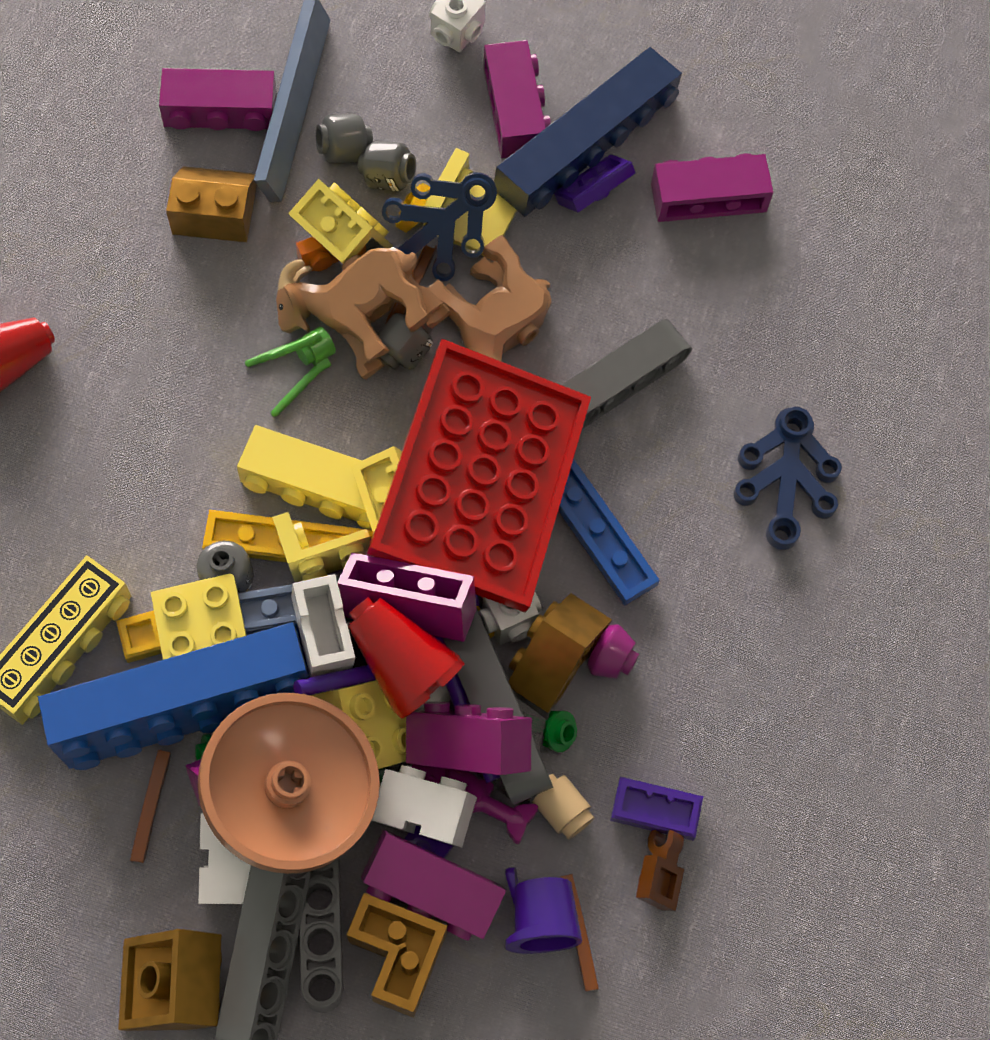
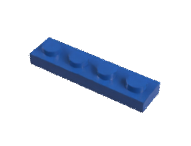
[558,458,660,606]

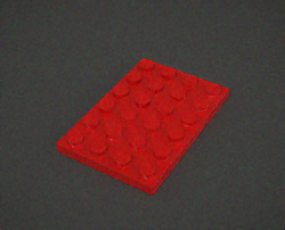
[367,339,591,613]

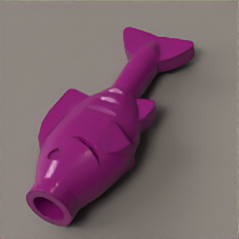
[412,764,538,844]

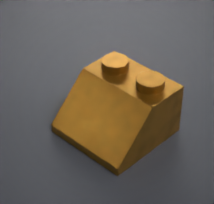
[166,166,257,243]
[118,929,222,1031]

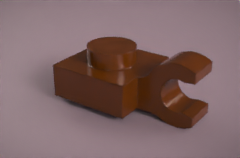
[636,830,685,911]

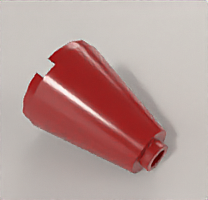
[0,317,55,393]
[348,597,465,719]

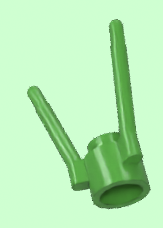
[245,326,336,417]

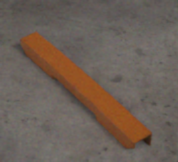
[385,245,437,324]
[130,750,171,863]
[560,874,599,992]

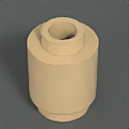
[532,774,595,840]

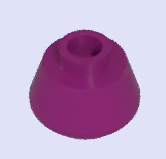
[587,624,640,679]

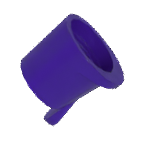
[505,867,582,954]

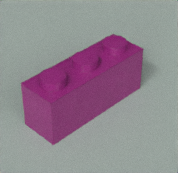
[483,40,551,158]
[159,68,277,131]
[651,153,774,222]
[337,552,477,642]
[406,702,532,775]
[360,829,507,941]

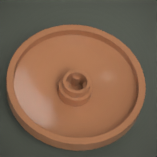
[198,693,380,874]

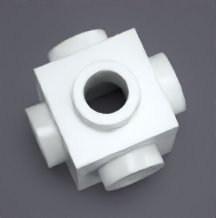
[429,0,486,53]
[479,592,542,646]

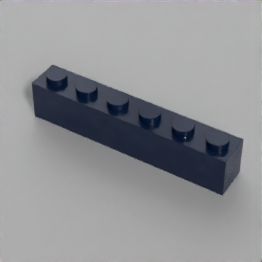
[494,47,682,217]

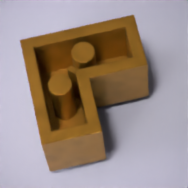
[508,593,612,713]
[347,893,447,1018]

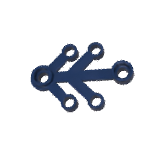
[382,172,497,281]
[733,407,842,550]

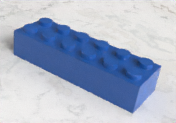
[37,622,310,770]

